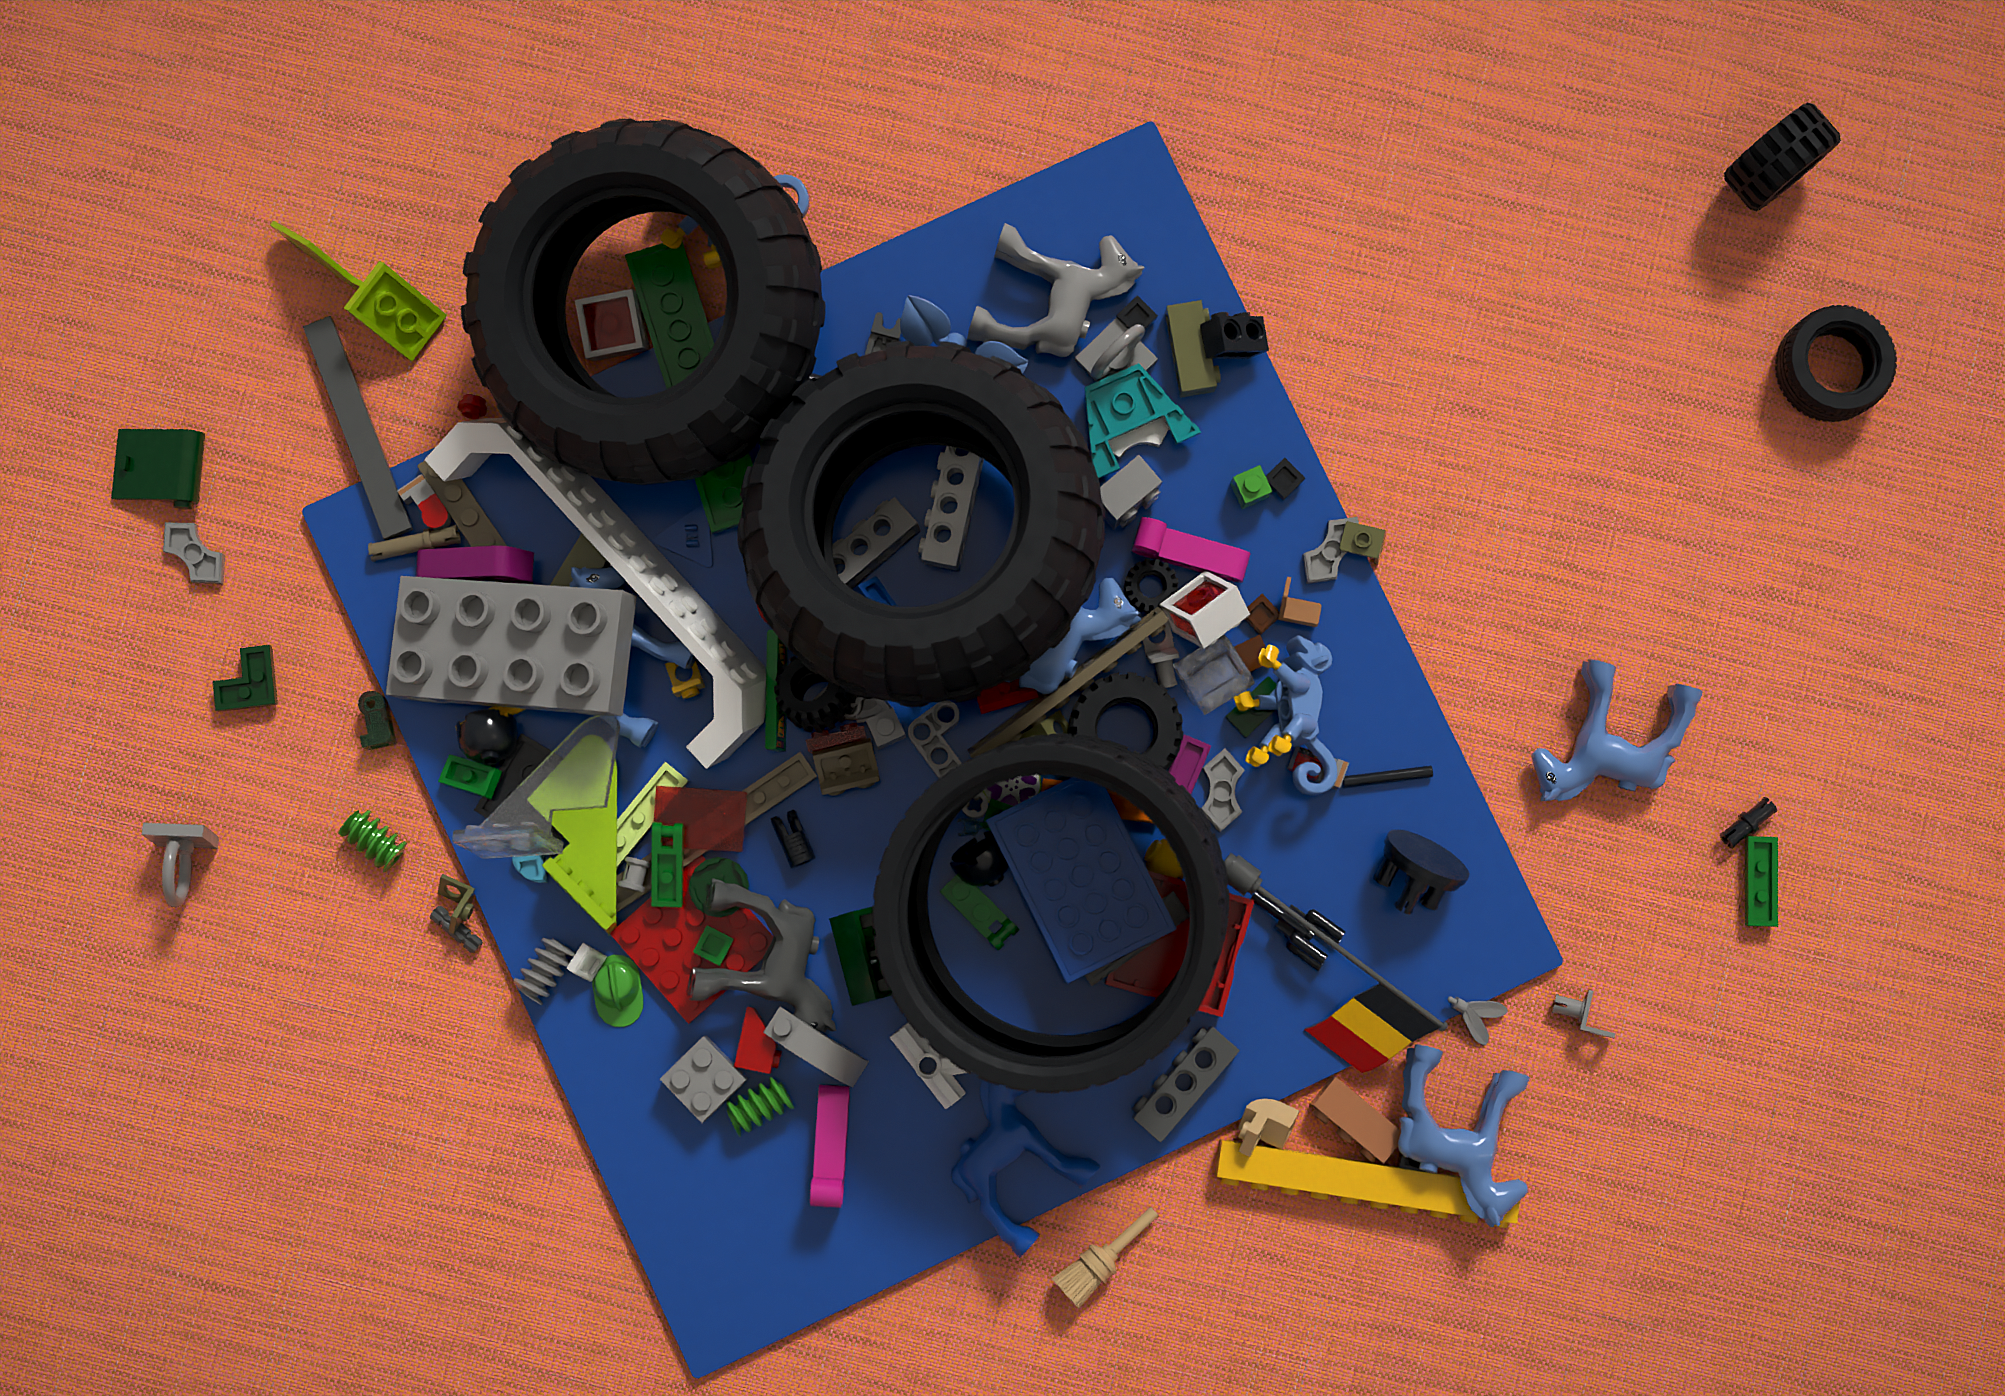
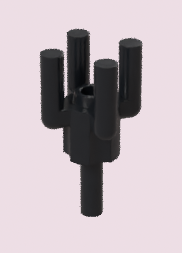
[1251,891,1346,971]

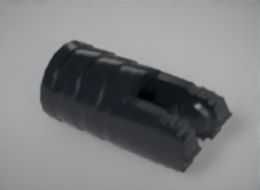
[770,809,816,869]

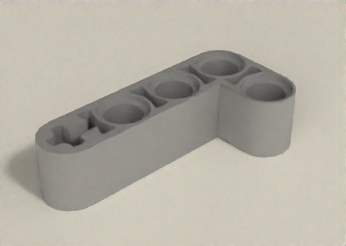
[908,701,988,819]

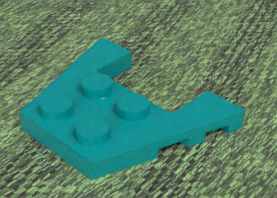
[1084,363,1201,479]

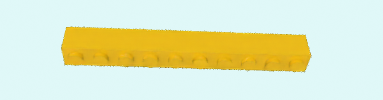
[1214,1139,1520,1228]

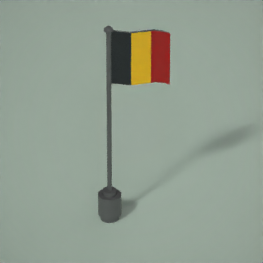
[1224,853,1448,1073]

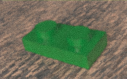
[438,754,502,799]

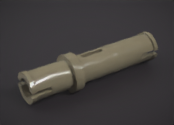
[368,525,461,562]

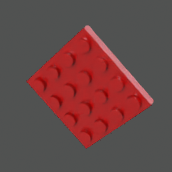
[610,855,774,1024]

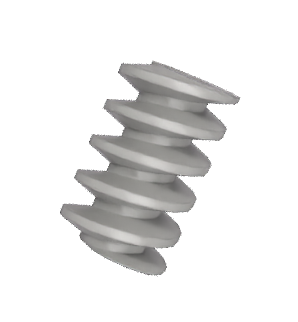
[513,938,576,1005]

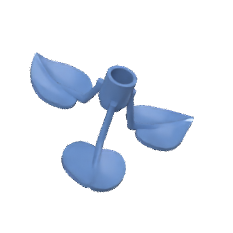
[900,295,1028,373]

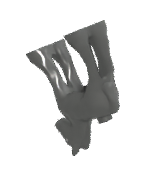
[687,878,836,1032]

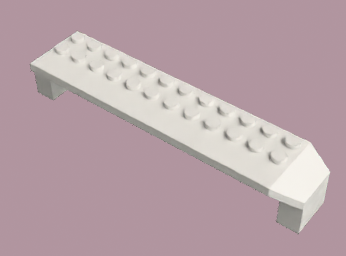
[425,418,766,769]

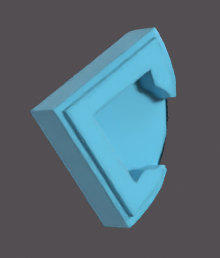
[512,852,548,883]

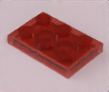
[654,786,747,852]

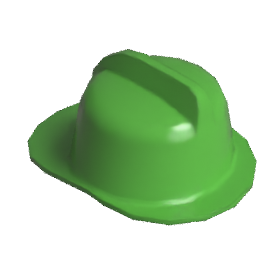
[592,955,644,1027]

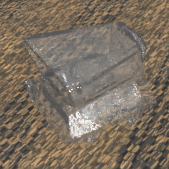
[1173,634,1255,715]

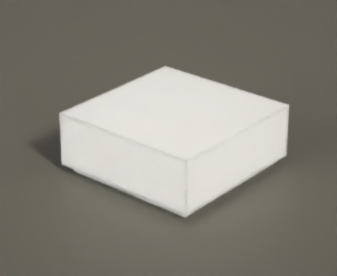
[567,943,607,982]

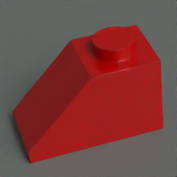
[734,1006,782,1074]

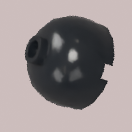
[456,709,517,766]
[950,831,1009,887]

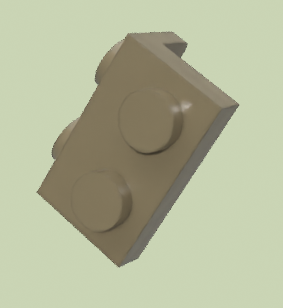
[812,738,880,795]

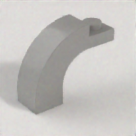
[763,1007,869,1087]

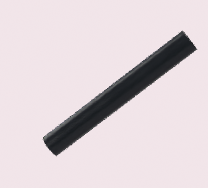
[1343,765,1433,788]

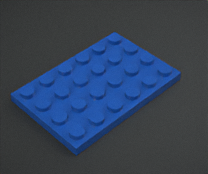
[986,777,1177,984]

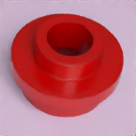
[457,394,487,419]

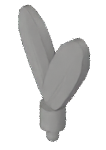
[1447,997,1508,1045]

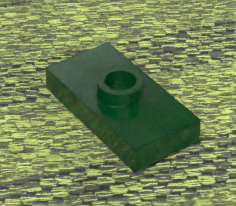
[1225,676,1277,738]

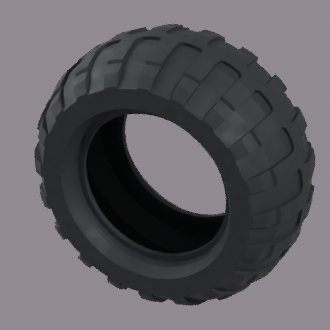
[461,118,826,485]
[737,341,1105,707]

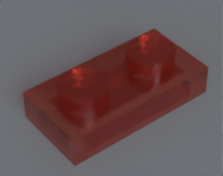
[805,723,867,754]

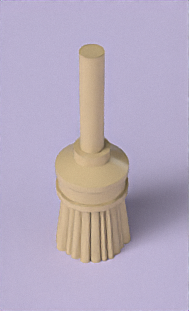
[1052,1207,1159,1309]

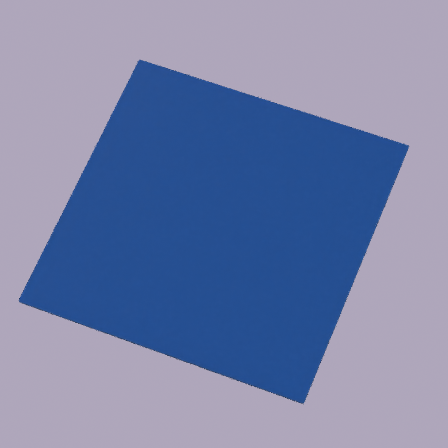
[302,122,1563,1378]

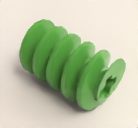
[338,810,407,873]
[726,1077,794,1137]

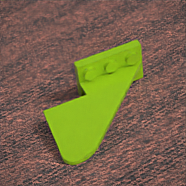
[270,220,447,361]
[528,735,617,935]

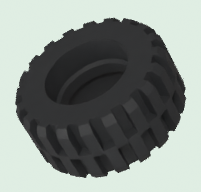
[1724,102,1841,211]
[1068,672,1184,770]

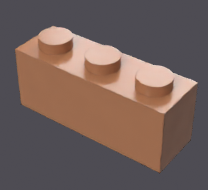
[1310,1076,1401,1163]

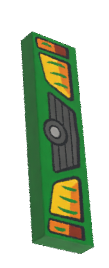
[765,630,787,752]

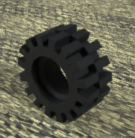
[1124,558,1179,614]

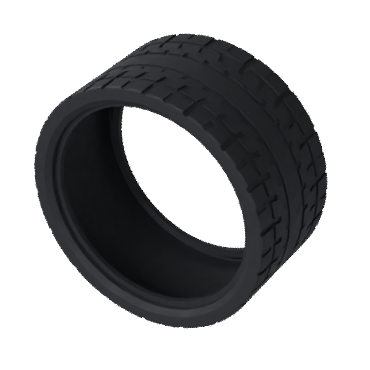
[872,734,1229,1093]

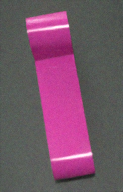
[1132,517,1251,583]
[810,1085,850,1208]

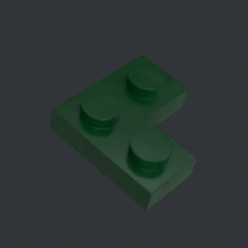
[213,645,278,712]

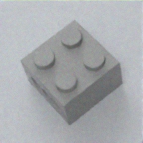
[1100,455,1162,529]
[660,1036,748,1123]

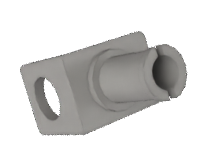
[1143,622,1179,688]
[1552,990,1616,1039]

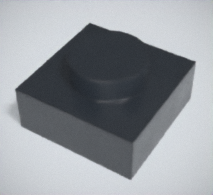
[1116,295,1158,330]
[1266,458,1305,500]

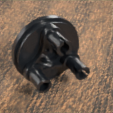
[1373,830,1469,915]

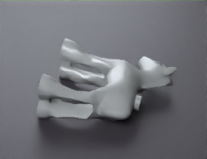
[967,223,1145,357]

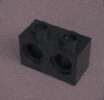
[1200,312,1269,359]

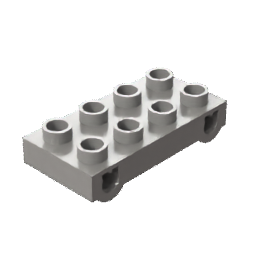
[386,576,637,716]

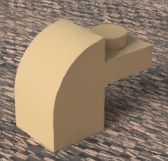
[1238,1099,1299,1157]

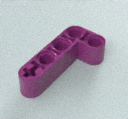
[416,546,534,584]

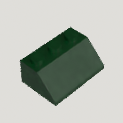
[829,907,893,1006]

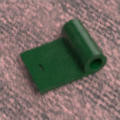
[111,429,205,510]

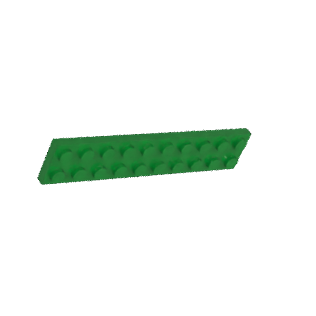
[625,242,753,534]

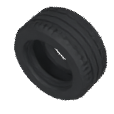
[1775,305,1897,422]

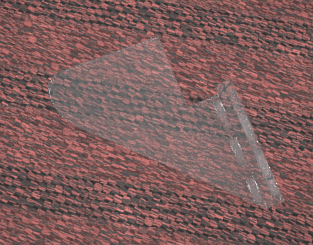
[452,715,620,859]

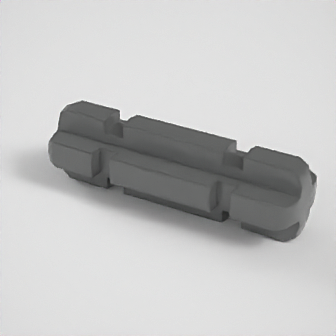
[430,906,483,953]

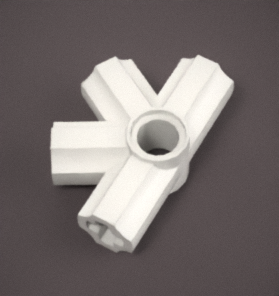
[890,1023,967,1109]

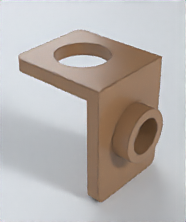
[1278,576,1322,627]

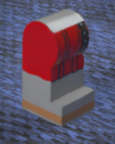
[397,474,451,530]
[1287,746,1349,790]

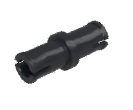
[1720,797,1777,849]

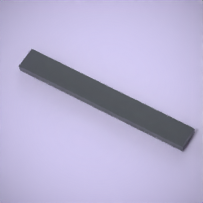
[303,316,413,540]

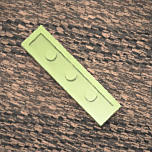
[617,762,689,869]

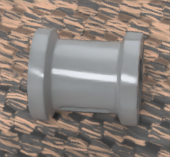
[617,856,651,892]

